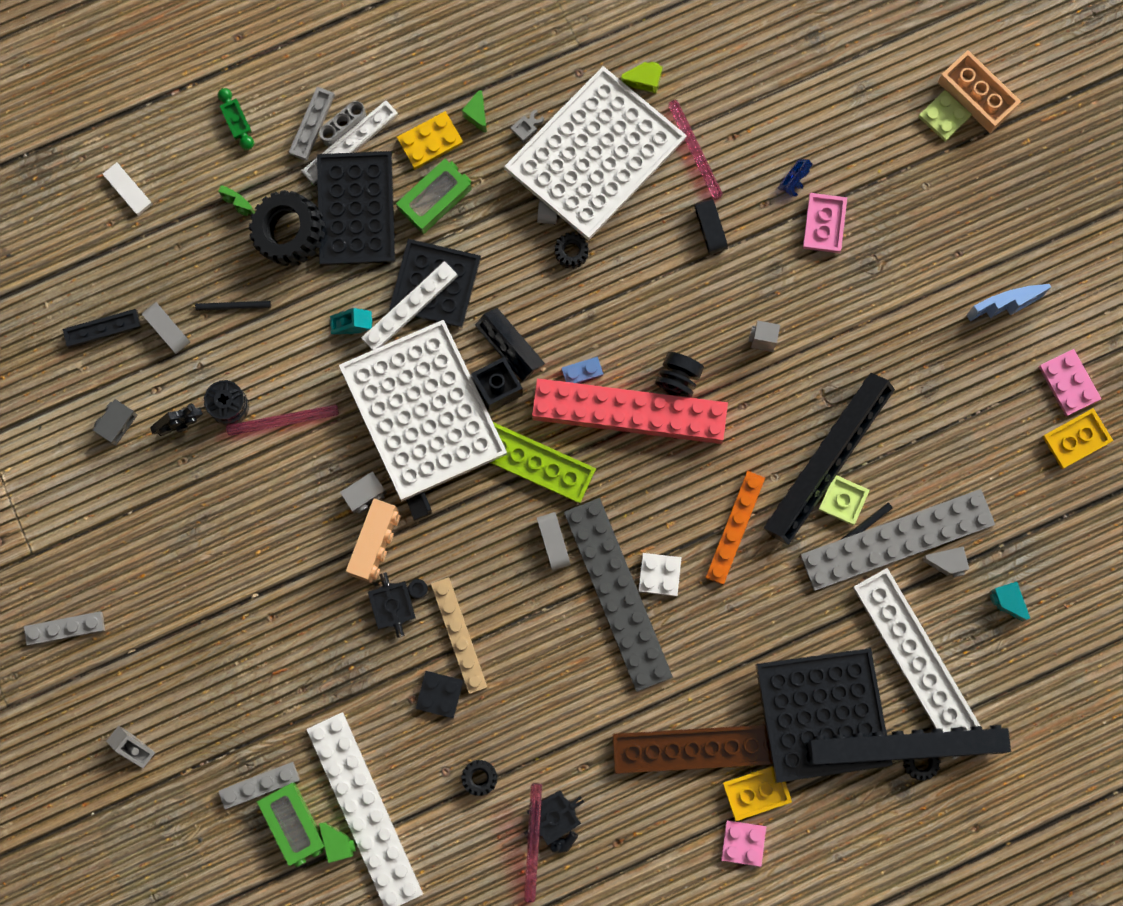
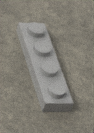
[289,87,335,161]
[24,611,105,646]
[218,762,300,810]

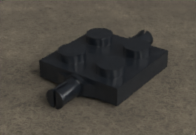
[150,403,203,436]
[368,572,416,638]
[523,790,585,845]

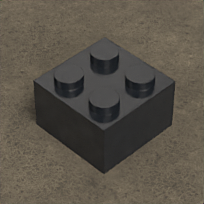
[471,357,523,413]

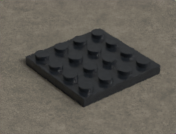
[389,239,481,328]

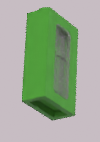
[396,159,472,235]
[257,783,325,867]

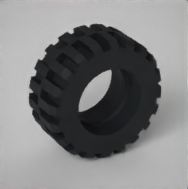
[249,190,325,266]

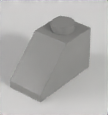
[922,547,969,578]
[106,725,155,768]

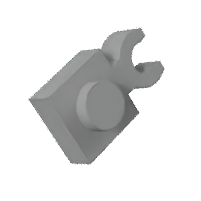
[511,110,544,143]

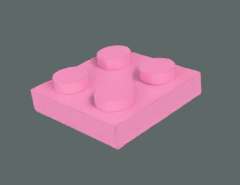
[721,820,766,867]

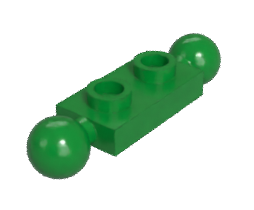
[217,88,254,150]

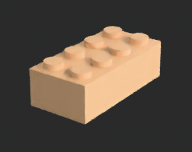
[937,50,1021,134]
[346,498,401,584]

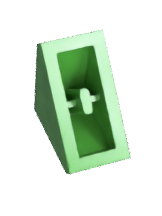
[462,90,487,132]

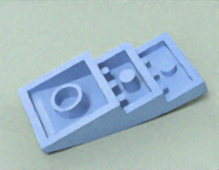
[967,284,1051,321]

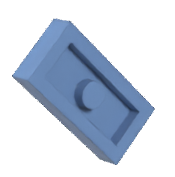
[561,356,603,383]

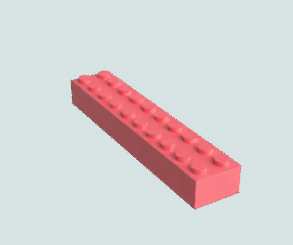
[532,378,728,444]

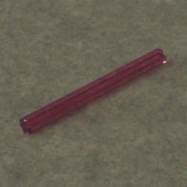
[668,100,723,200]
[226,404,339,436]
[524,783,542,903]

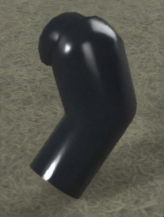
[550,831,578,853]

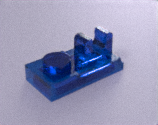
[778,159,813,197]

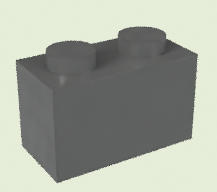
[93,399,138,446]

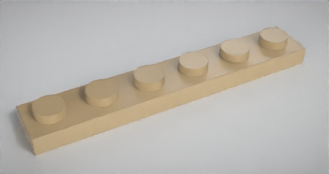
[431,577,488,694]

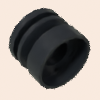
[655,352,704,398]
[204,380,249,426]

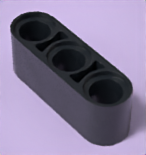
[694,199,728,254]

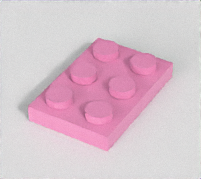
[803,193,847,253]
[1039,349,1101,417]

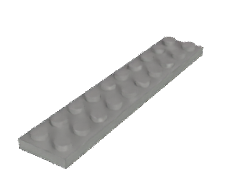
[800,489,995,591]

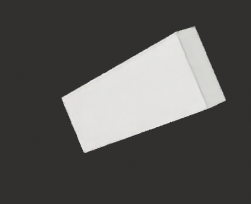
[103,162,153,216]

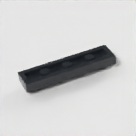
[63,309,142,348]

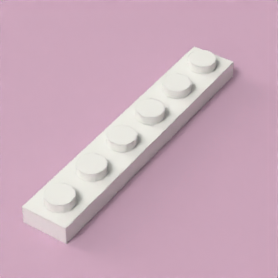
[361,261,458,350]

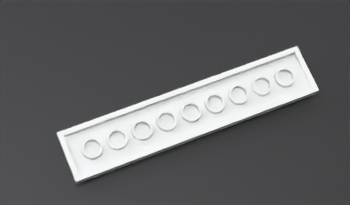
[853,568,983,759]
[307,712,423,906]

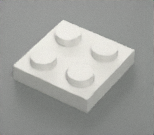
[639,553,682,597]

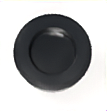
[408,579,428,599]

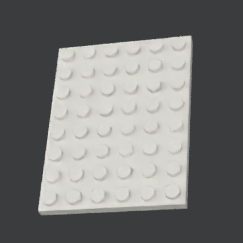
[504,66,687,241]
[339,320,507,502]

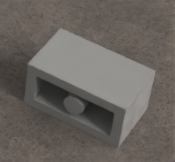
[748,320,780,352]
[340,471,387,514]

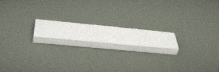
[301,100,399,186]

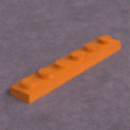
[706,471,765,585]

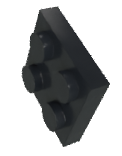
[416,671,464,719]

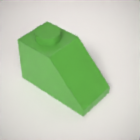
[319,822,356,863]

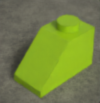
[621,62,663,93]

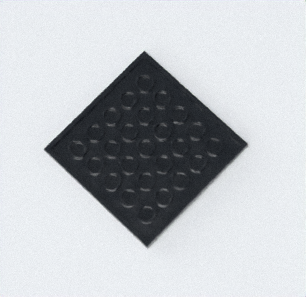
[755,648,893,783]

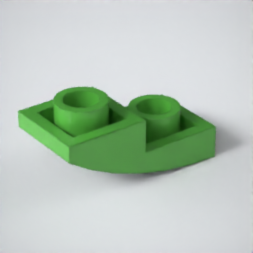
[218,185,255,216]

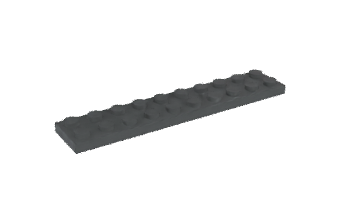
[564,498,673,692]

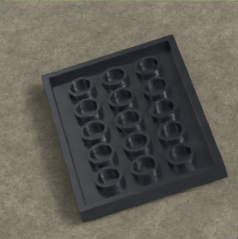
[317,151,395,265]

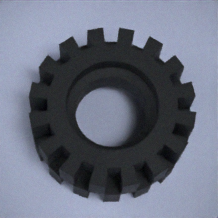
[555,232,589,269]
[903,758,941,780]
[461,760,498,796]

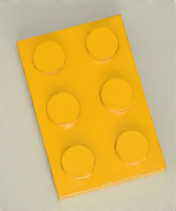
[397,111,464,170]
[1042,408,1113,469]
[723,766,792,821]

